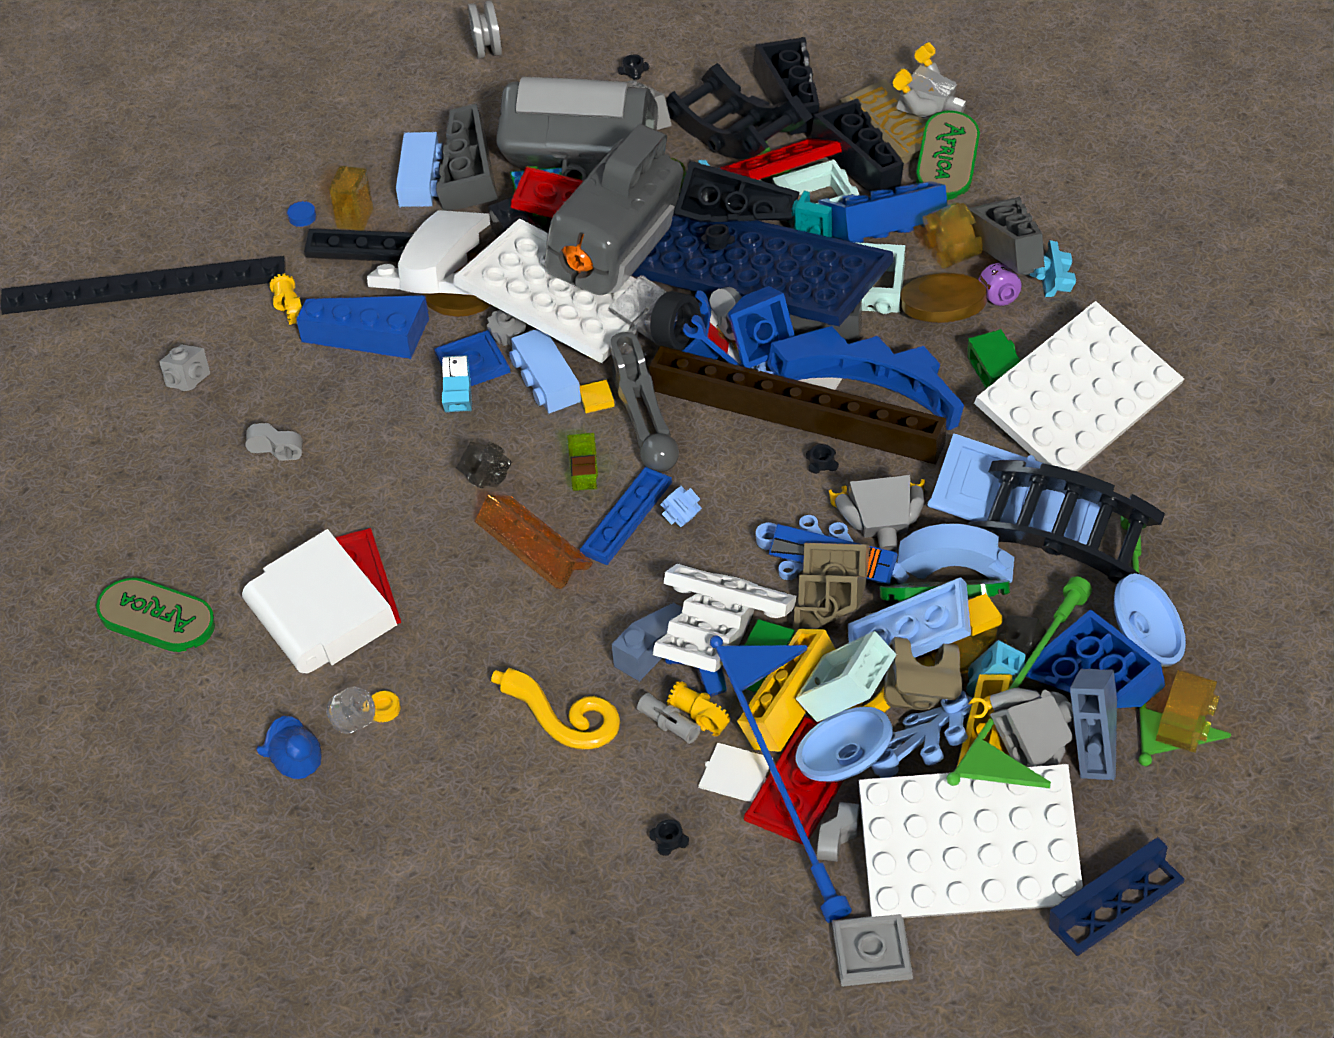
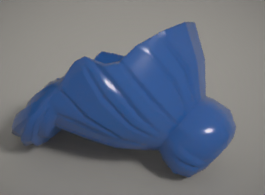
[256,716,322,779]

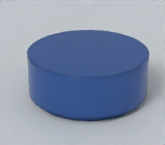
[287,201,316,227]

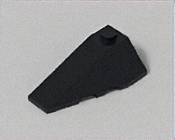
[674,161,800,222]

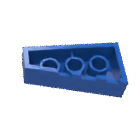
[818,181,949,243]
[296,295,429,359]

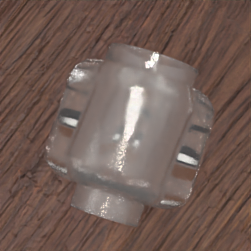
[326,686,375,734]

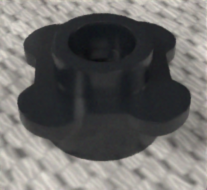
[618,54,650,80]
[701,224,735,250]
[806,444,839,474]
[649,820,689,856]

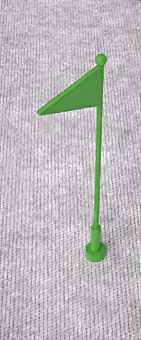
[1120,516,1231,766]
[946,577,1092,789]

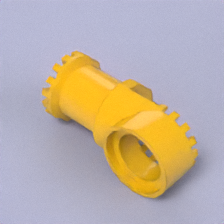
[269,274,302,325]
[667,681,730,737]

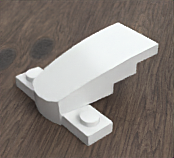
[367,210,490,295]
[653,564,797,672]

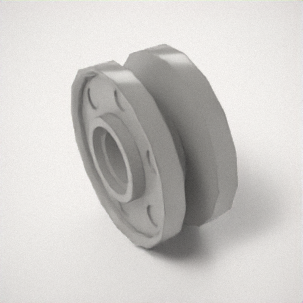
[468,0,502,59]

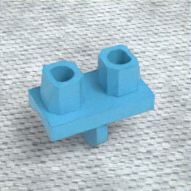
[1029,240,1076,297]

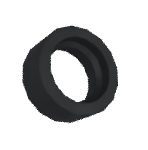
[650,291,701,351]

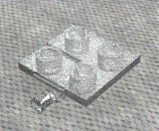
[608,275,677,358]

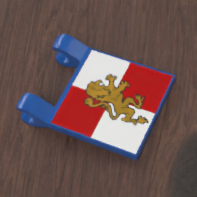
[683,290,742,366]

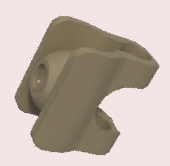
[884,637,962,711]

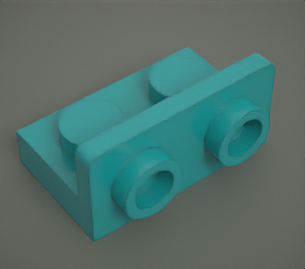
[792,190,832,237]

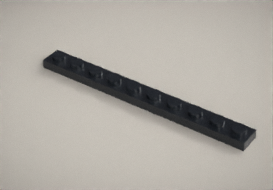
[0,256,286,315]

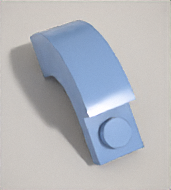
[897,524,1014,583]

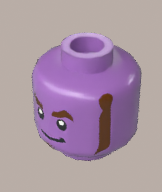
[979,263,1022,306]

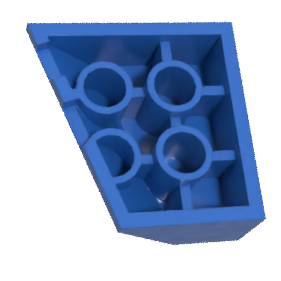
[1026,609,1166,708]

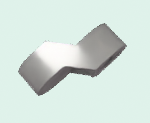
[710,287,742,340]
[245,423,303,461]
[817,802,860,862]

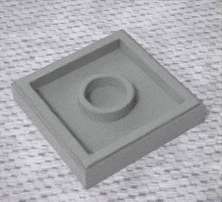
[832,914,913,986]

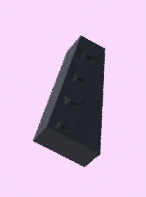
[752,37,820,135]
[811,98,904,193]

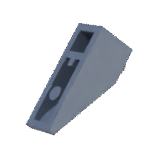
[612,603,683,682]
[1070,669,1117,780]

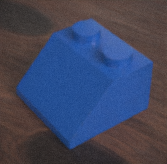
[728,286,795,368]

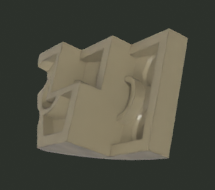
[793,543,870,634]

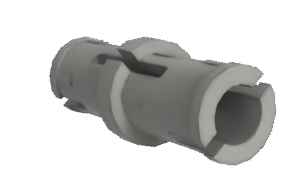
[637,693,701,744]

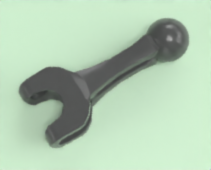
[611,332,679,472]

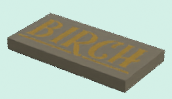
[840,79,928,164]

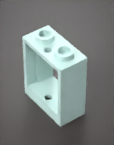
[772,160,859,229]
[853,242,905,314]
[795,631,897,722]

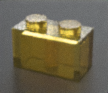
[329,166,373,231]
[1156,670,1220,753]

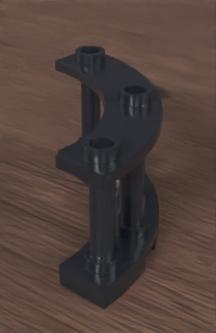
[665,63,813,159]
[968,460,1165,584]

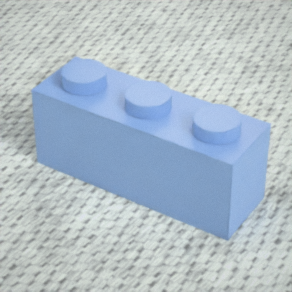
[396,132,444,207]
[509,329,581,414]

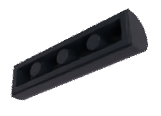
[304,228,414,262]

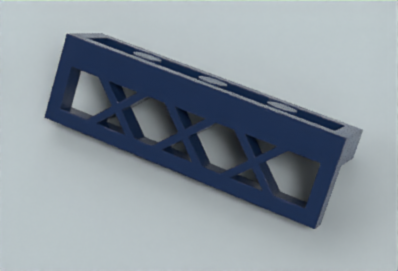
[1049,837,1185,956]

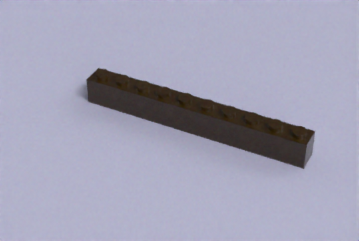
[649,346,946,465]

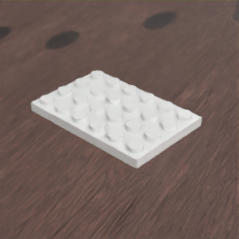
[454,218,664,363]
[974,301,1184,472]
[859,764,1083,918]

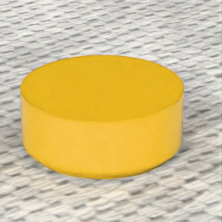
[367,691,401,722]

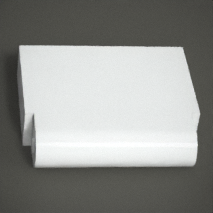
[242,529,397,673]

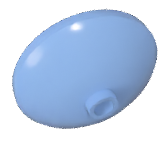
[1114,574,1186,667]
[796,707,893,782]

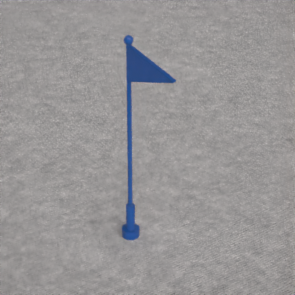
[710,635,852,922]

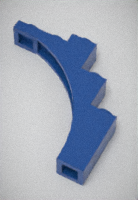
[767,326,964,430]

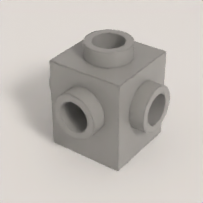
[159,344,211,391]

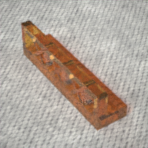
[474,495,593,589]

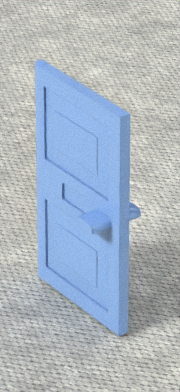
[927,433,1100,545]

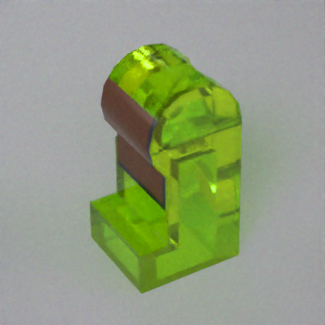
[567,433,598,491]

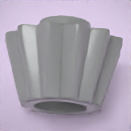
[487,310,526,346]

